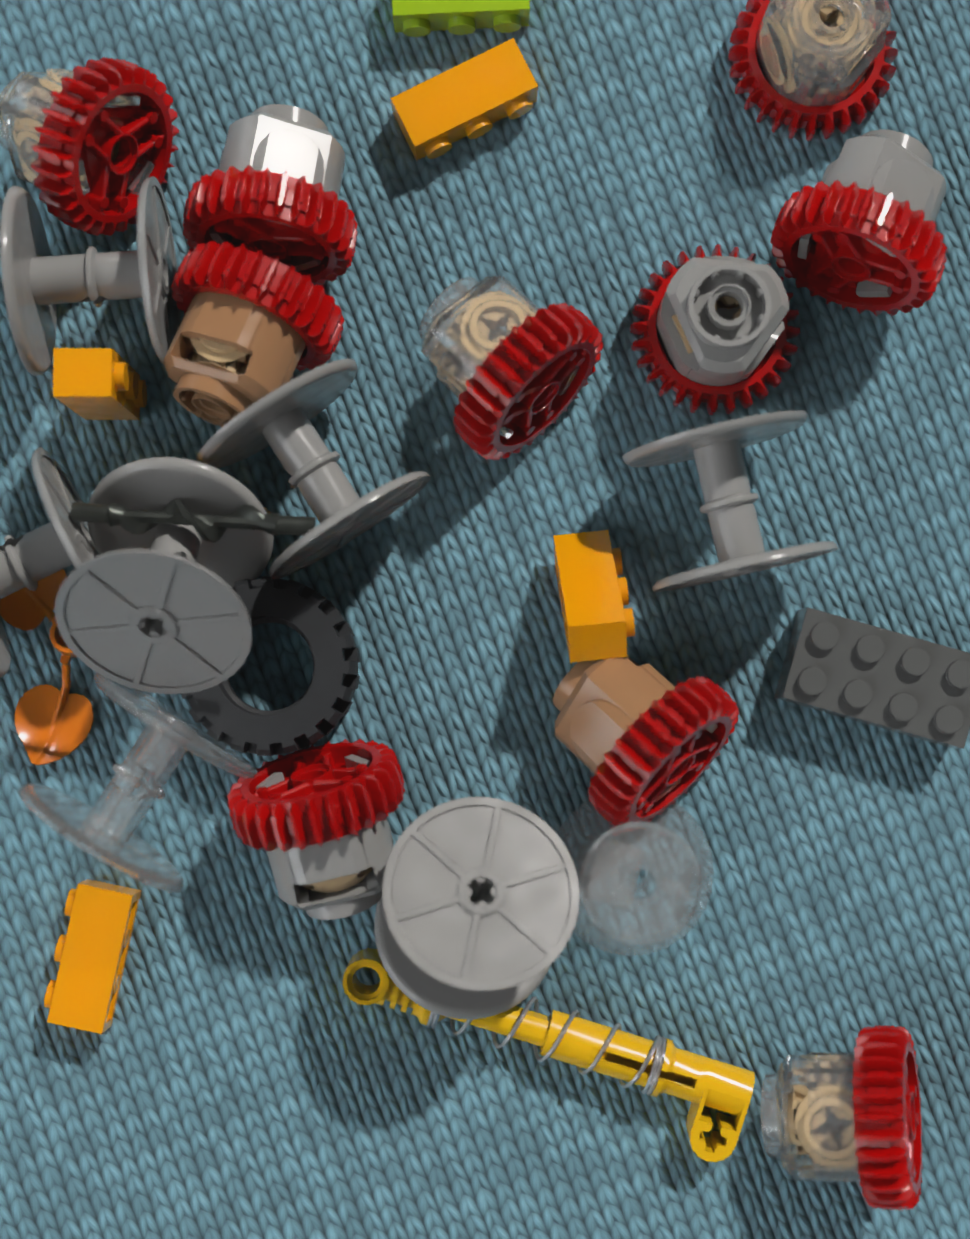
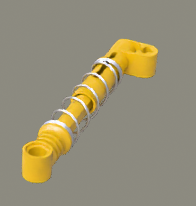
[342,948,755,1162]

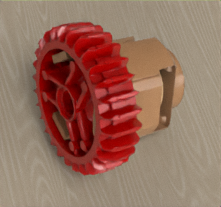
[163,241,345,427]
[553,656,739,831]

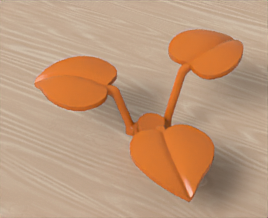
[0,569,94,765]

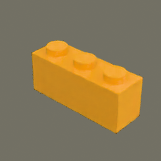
[390,38,538,160]
[53,348,147,420]
[553,530,635,663]
[44,879,142,1034]

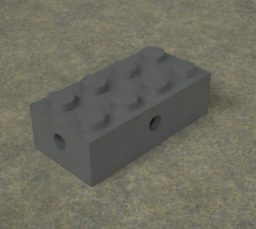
[774,607,970,749]

